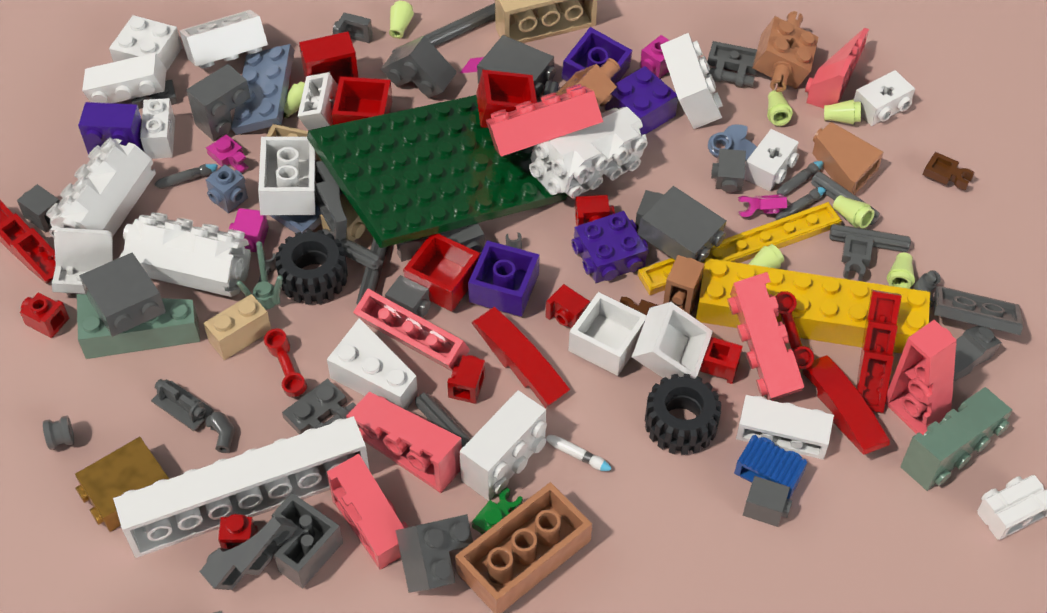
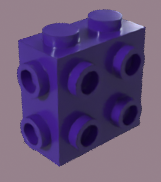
[571,211,649,283]

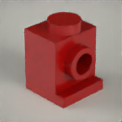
[575,195,615,226]
[546,284,590,329]
[20,292,70,338]
[700,337,743,384]
[447,355,485,404]
[218,514,258,549]

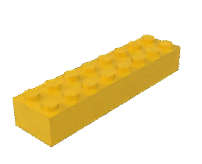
[696,258,930,354]

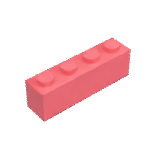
[353,289,470,371]

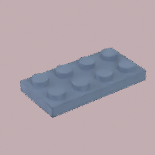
[231,44,295,135]

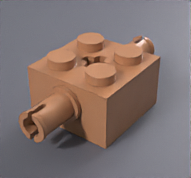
[753,11,819,92]
[556,58,620,107]

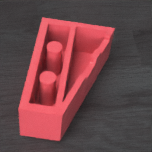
[327,454,408,570]

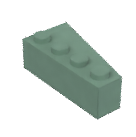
[77,294,200,359]
[900,387,1012,491]

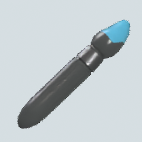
[777,161,824,196]
[155,164,218,188]
[775,187,826,220]

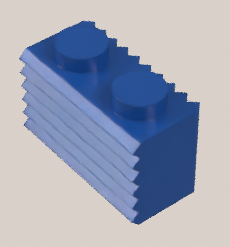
[734,435,807,499]

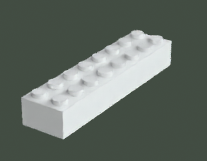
[113,416,370,558]

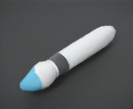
[546,435,611,471]

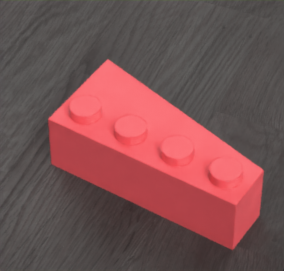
[727,272,804,401]
[885,320,957,435]
[346,392,462,493]

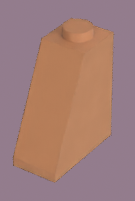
[812,122,883,195]

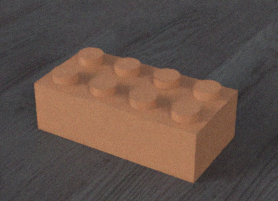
[455,482,592,613]

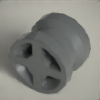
[43,415,74,450]

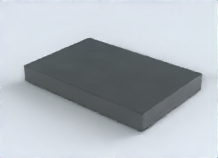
[934,286,1023,335]

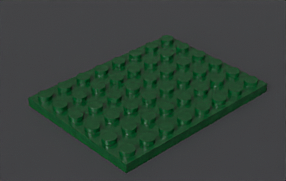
[307,95,568,248]

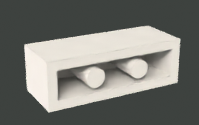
[82,52,166,103]
[736,395,834,460]

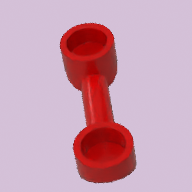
[774,291,814,369]
[264,328,307,397]

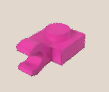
[206,134,249,173]
[738,194,787,217]

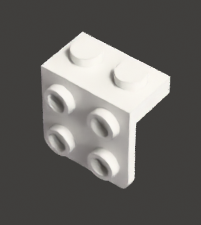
[52,228,113,294]

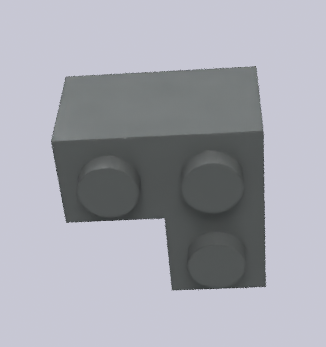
[381,36,457,98]
[186,64,251,141]
[271,493,343,589]
[396,514,473,593]

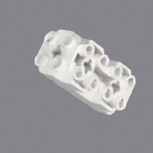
[529,107,648,199]
[46,137,156,238]
[120,212,251,297]

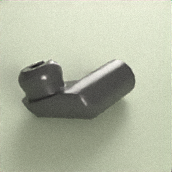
[914,270,941,308]
[205,412,235,453]

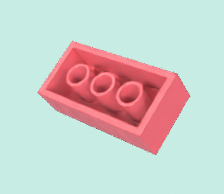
[486,84,603,156]

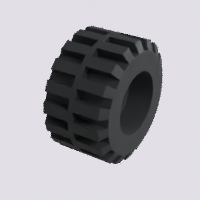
[275,229,348,305]
[645,373,722,455]

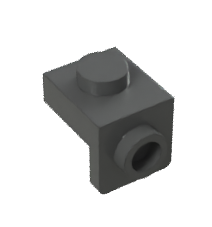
[333,12,373,43]

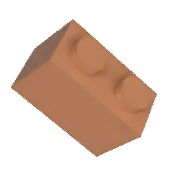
[663,255,705,315]

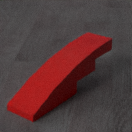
[0,200,56,284]
[856,289,902,413]
[472,306,570,408]
[803,355,890,455]

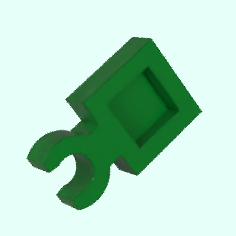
[472,488,523,535]

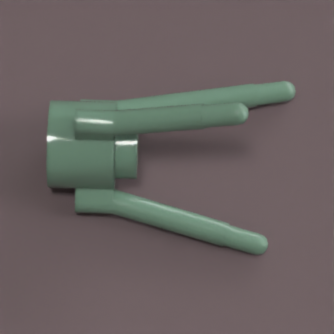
[237,241,283,310]

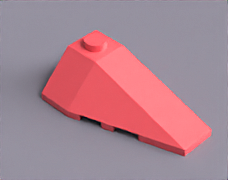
[805,28,869,108]

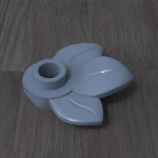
[708,124,757,161]

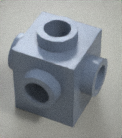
[206,164,248,214]

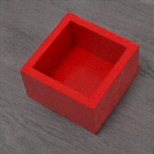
[299,31,359,84]
[476,69,537,128]
[332,76,393,125]
[403,234,480,312]

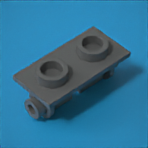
[151,379,214,431]

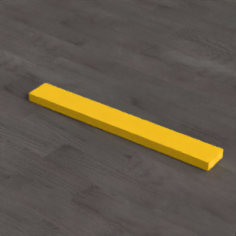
[638,202,842,295]

